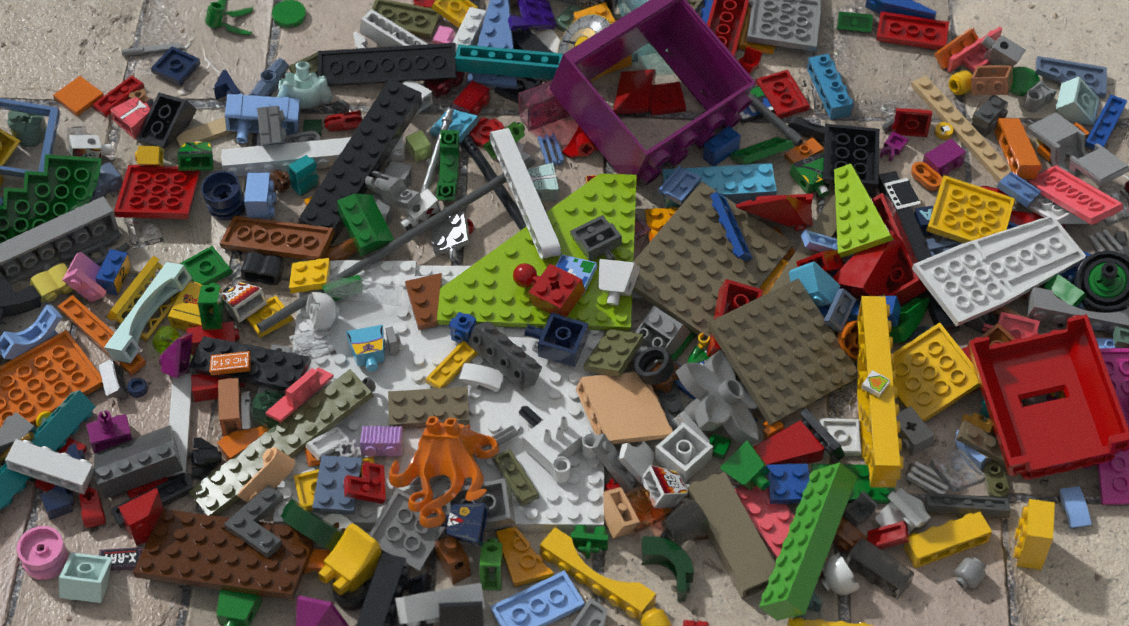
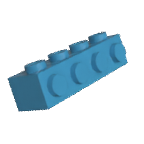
[807,54,854,120]

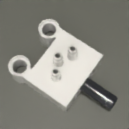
[519,406,597,483]

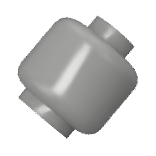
[955,557,986,589]

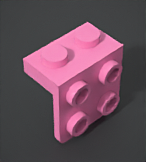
[62,252,107,303]

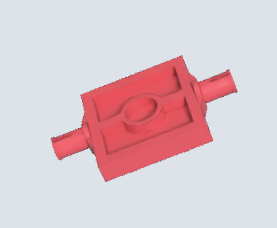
[982,311,1040,339]

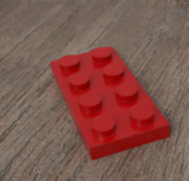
[876,12,949,50]

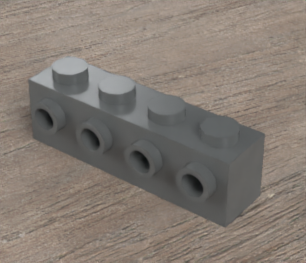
[468,321,542,390]

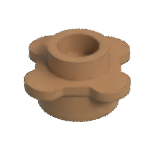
[129,89,149,103]

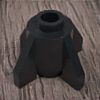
[188,437,222,478]

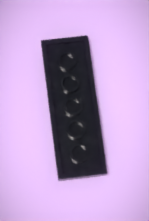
[188,336,311,391]

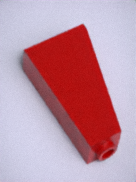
[754,420,825,465]

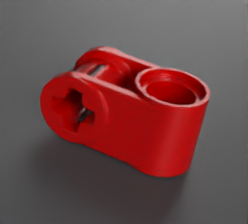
[79,487,106,529]

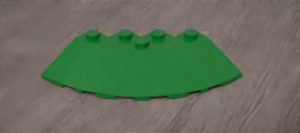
[0,154,102,243]

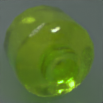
[152,326,180,354]

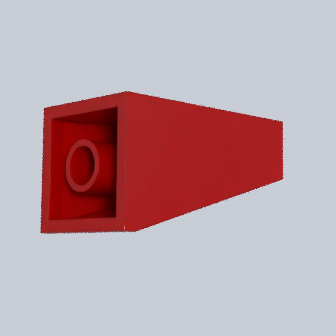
[832,229,902,299]

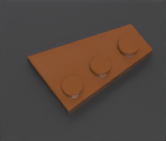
[405,273,442,330]

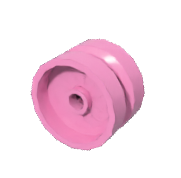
[16,526,69,580]

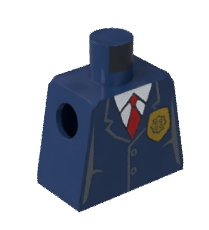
[439,503,489,547]

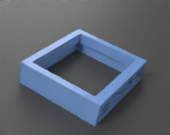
[0,98,61,178]

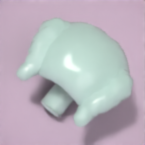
[277,61,333,110]

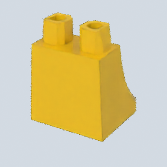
[318,523,381,595]

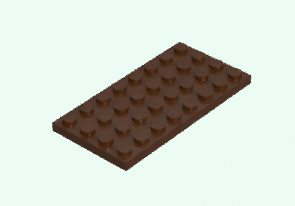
[133,509,316,600]

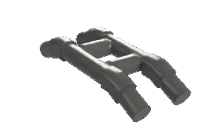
[59,230,131,268]

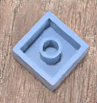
[244,173,277,220]

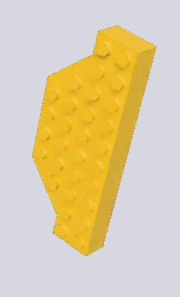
[857,296,903,488]

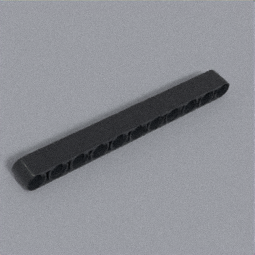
[878,171,959,333]

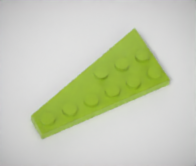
[834,164,894,258]

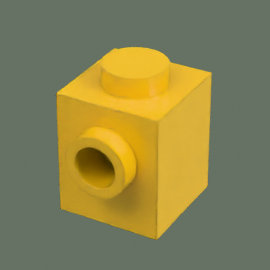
[135,146,164,166]

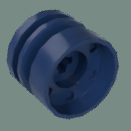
[201,171,245,220]

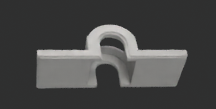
[1027,112,1129,186]

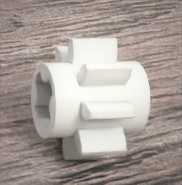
[335,436,360,458]

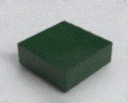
[303,119,322,137]

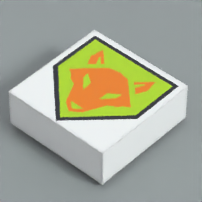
[862,370,890,398]

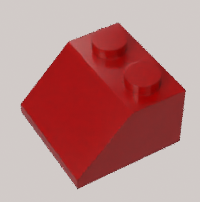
[119,488,164,546]

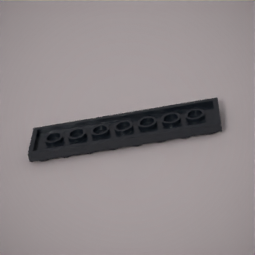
[318,43,457,86]

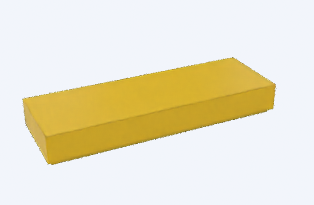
[425,341,478,389]

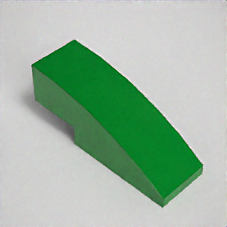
[889,297,930,343]

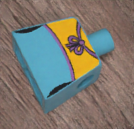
[346,324,385,372]

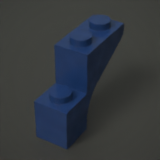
[40,444,90,520]

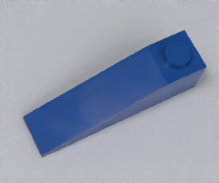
[865,0,937,19]

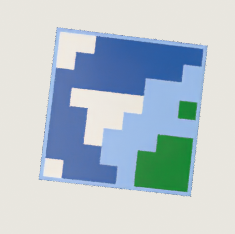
[556,254,598,296]

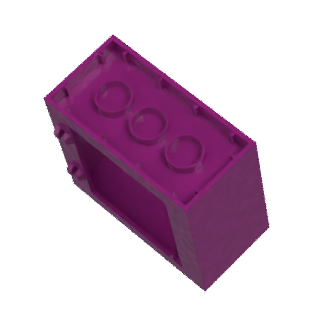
[549,0,756,185]

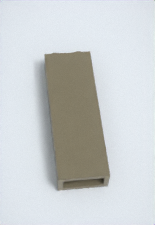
[687,472,776,599]

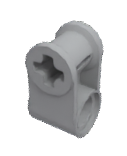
[1023,81,1057,112]

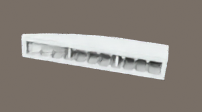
[360,9,427,47]

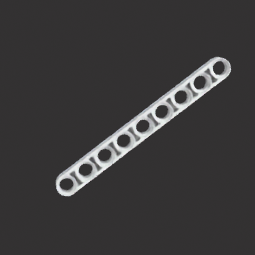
[490,128,561,259]

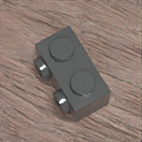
[971,95,1008,137]

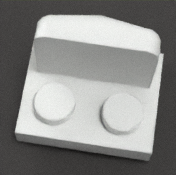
[875,488,932,535]

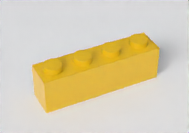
[904,512,992,569]

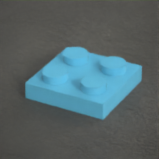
[429,108,479,144]

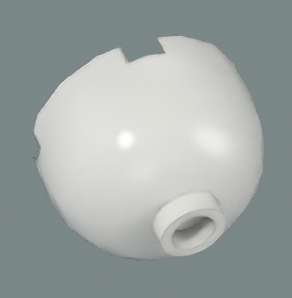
[306,292,339,331]
[821,552,860,595]

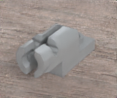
[365,171,422,209]

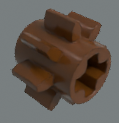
[270,170,290,193]

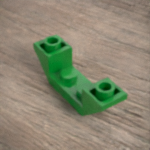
[436,130,459,201]

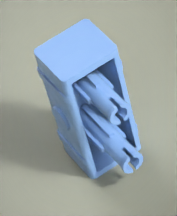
[225,94,300,144]

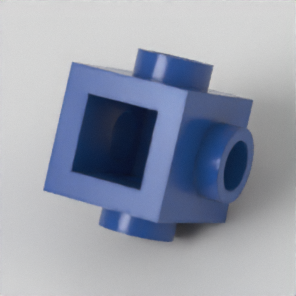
[449,312,477,343]

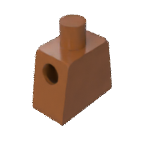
[434,536,471,585]

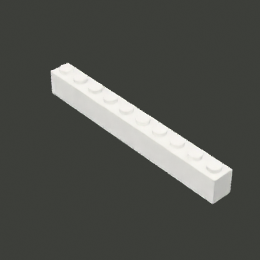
[221,135,405,176]

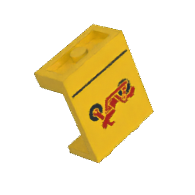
[168,282,213,332]

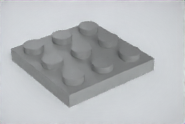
[369,488,446,573]

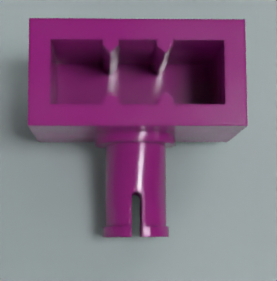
[87,410,133,454]

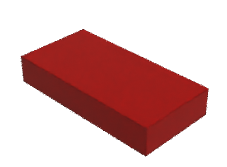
[867,520,909,552]

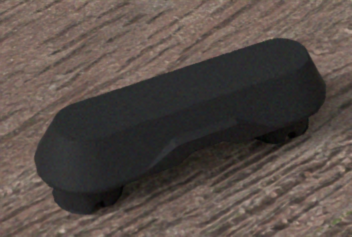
[788,116,825,142]

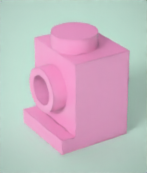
[433,26,455,44]

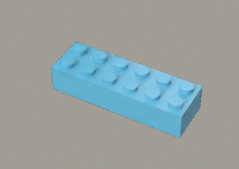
[662,163,777,208]

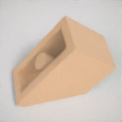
[603,487,640,539]

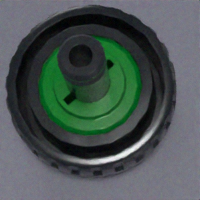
[1074,250,1129,313]

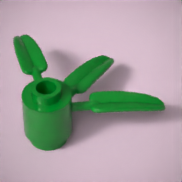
[205,0,253,35]

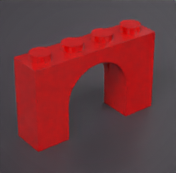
[187,322,245,402]

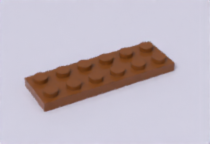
[219,216,335,260]

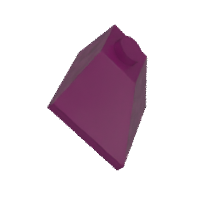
[159,333,193,378]
[296,595,349,626]

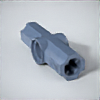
[249,58,289,97]

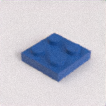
[767,464,809,504]

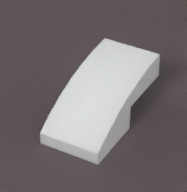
[458,363,504,392]

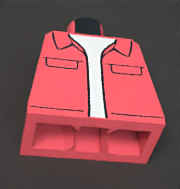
[110,98,154,139]

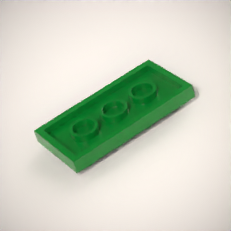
[811,464,895,504]

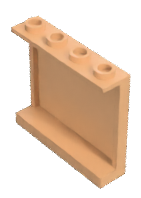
[576,372,673,445]

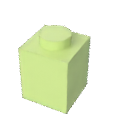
[405,130,432,163]

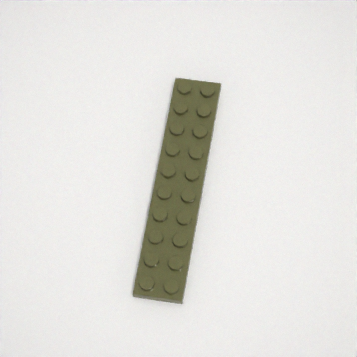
[189,369,374,516]

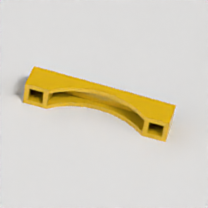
[540,527,656,621]

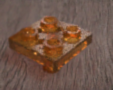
[625,485,671,533]

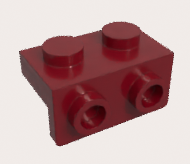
[423,71,465,98]

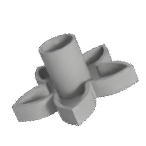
[675,350,759,445]

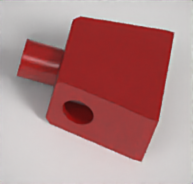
[796,250,843,274]

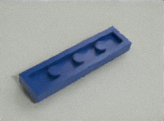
[1085,94,1127,150]
[710,192,753,262]

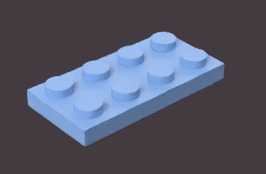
[490,570,585,626]

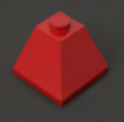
[892,108,933,137]

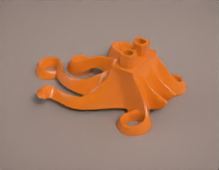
[389,416,499,528]

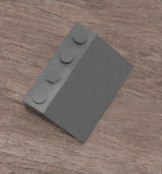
[94,425,183,499]

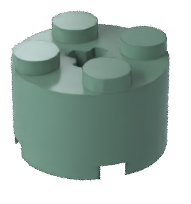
[7,111,47,147]

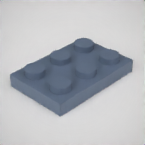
[312,455,363,515]

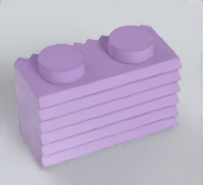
[360,425,404,457]

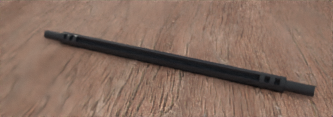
[462,135,526,231]

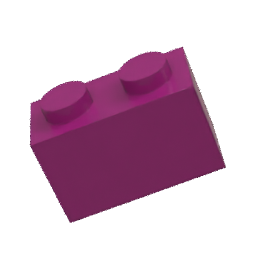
[923,138,966,176]

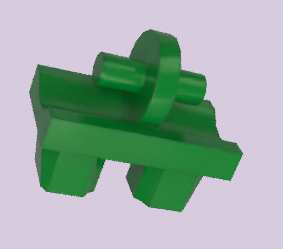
[571,524,608,559]

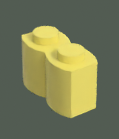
[29,263,74,303]

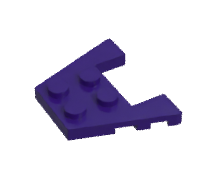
[508,0,556,31]

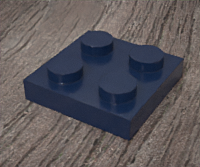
[151,46,201,86]

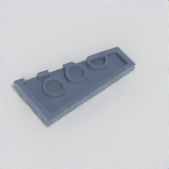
[1035,56,1107,98]

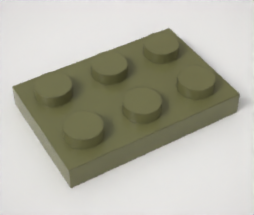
[583,329,644,377]

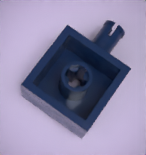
[524,313,588,367]

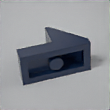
[213,69,240,99]

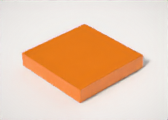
[53,76,104,116]

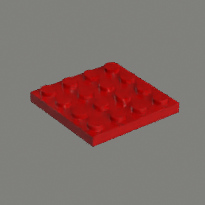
[114,165,201,219]

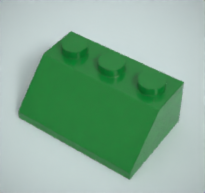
[337,194,394,257]

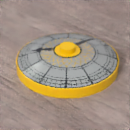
[558,14,612,82]

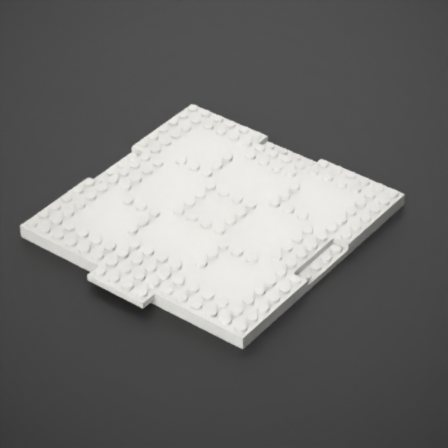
[273,260,624,533]

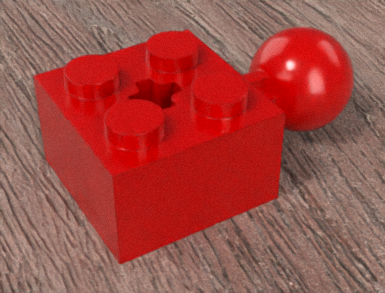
[513,263,585,317]

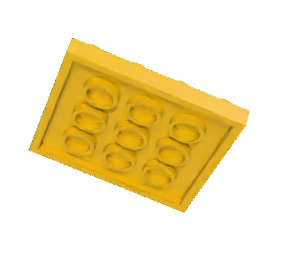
[926,175,1015,243]
[892,323,980,422]

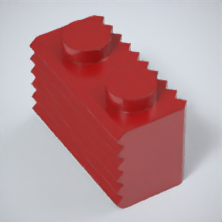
[452,80,491,116]

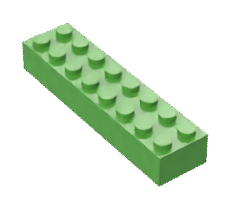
[759,462,857,621]

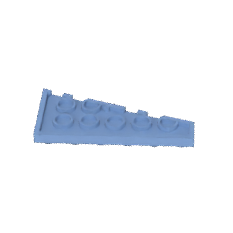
[467,0,518,89]

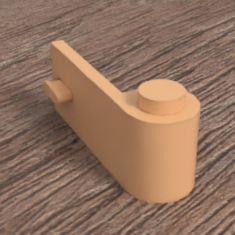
[237,447,295,503]

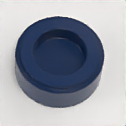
[127,378,148,398]

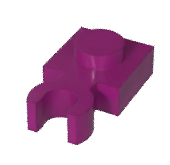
[880,132,909,162]

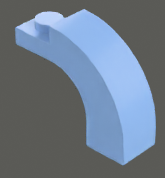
[0,305,62,359]

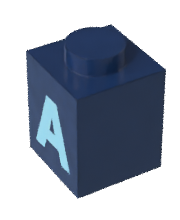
[914,206,934,236]

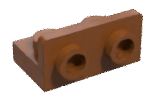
[833,517,868,556]

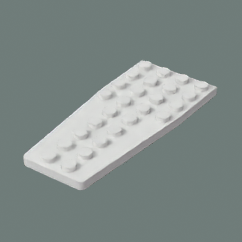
[912,216,1086,327]

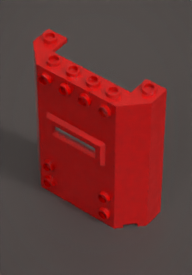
[969,314,1129,480]

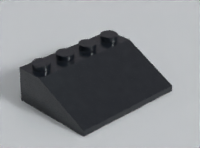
[823,123,880,198]

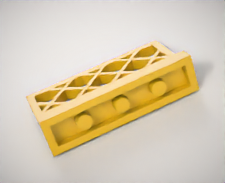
[107,255,181,341]

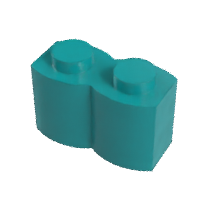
[288,155,319,196]

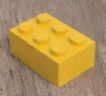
[1013,499,1055,570]

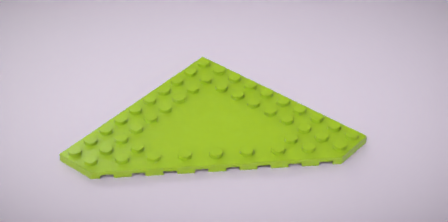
[437,174,637,332]

